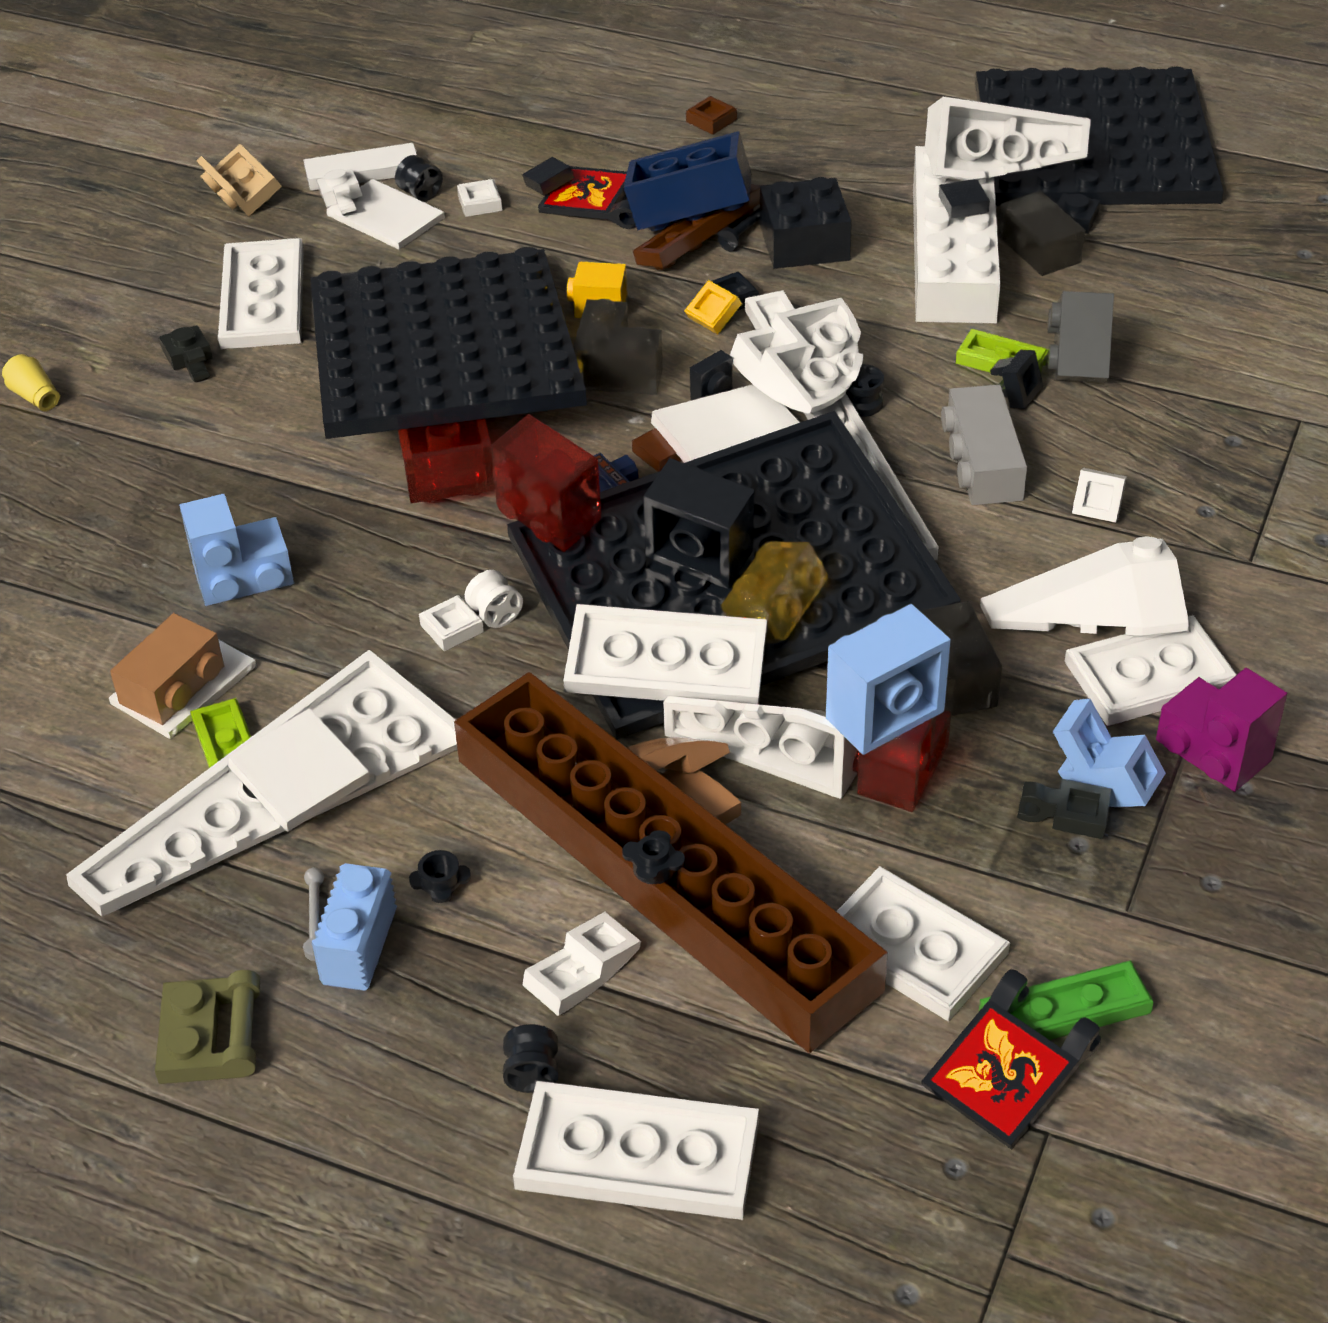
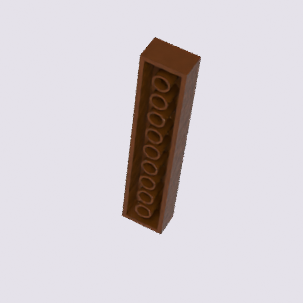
[454,672,888,1054]

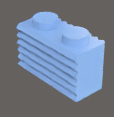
[311,863,397,991]

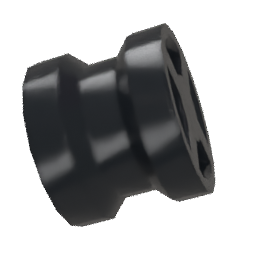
[395,155,443,201]
[846,364,884,417]
[503,1024,558,1093]

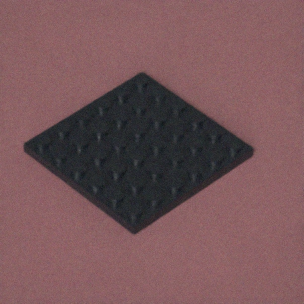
[975,66,1223,206]

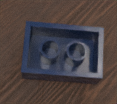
[624,131,752,231]

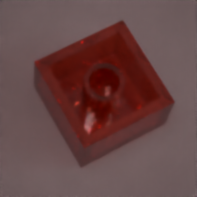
[490,414,601,552]
[397,419,497,504]

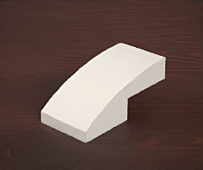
[523,912,641,1016]

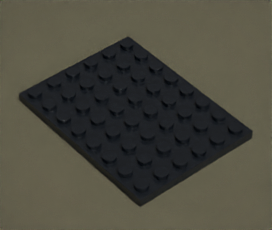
[310,247,587,439]
[507,411,961,740]

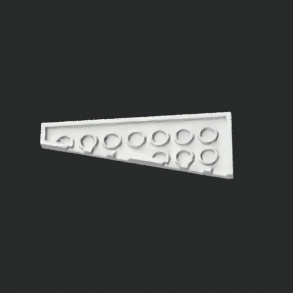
[66,650,457,917]

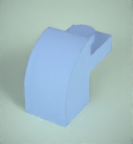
[1053,699,1166,807]

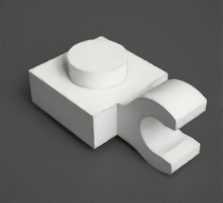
[317,169,362,215]

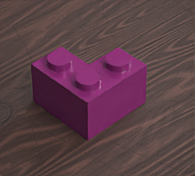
[1156,667,1288,792]

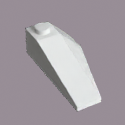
[925,97,1090,181]
[980,536,1189,636]
[663,696,866,799]

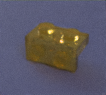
[721,541,828,640]

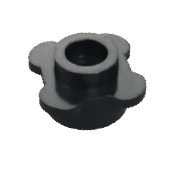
[622,830,685,884]
[409,850,471,903]

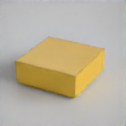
[684,280,742,335]

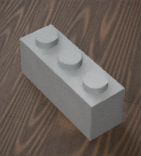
[941,384,1027,505]

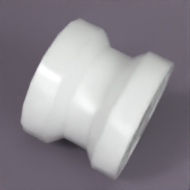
[464,570,523,628]

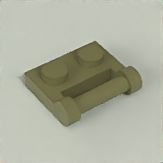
[155,970,260,1084]

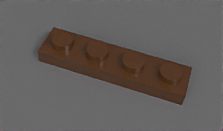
[633,184,761,270]

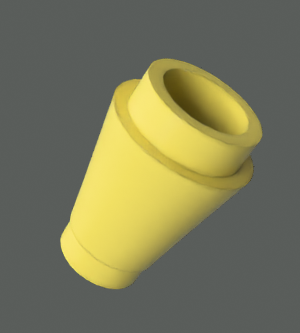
[2,354,60,411]

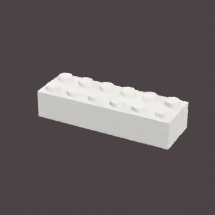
[913,146,1000,323]

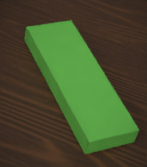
[979,960,1154,1040]

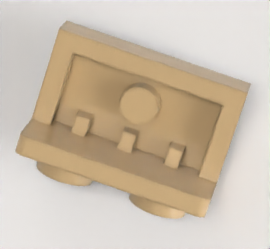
[196,144,282,216]

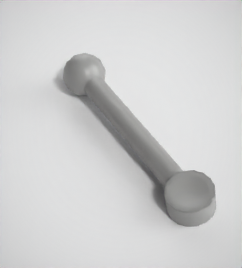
[303,867,324,961]

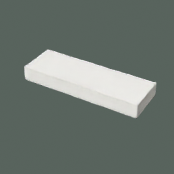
[303,143,417,191]

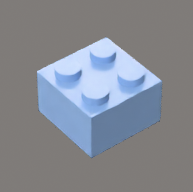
[826,604,951,755]

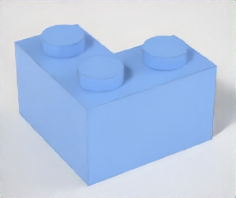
[179,494,294,606]

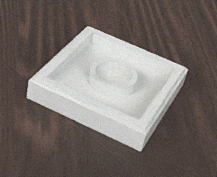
[228,708,369,832]

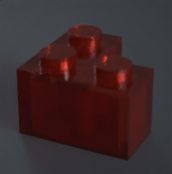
[852,710,951,813]

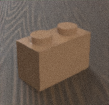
[110,613,224,725]

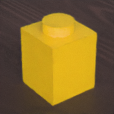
[567,262,628,321]

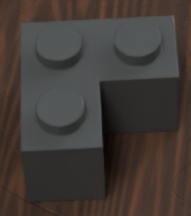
[1047,291,1114,383]

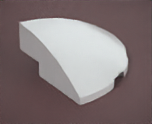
[730,298,863,414]

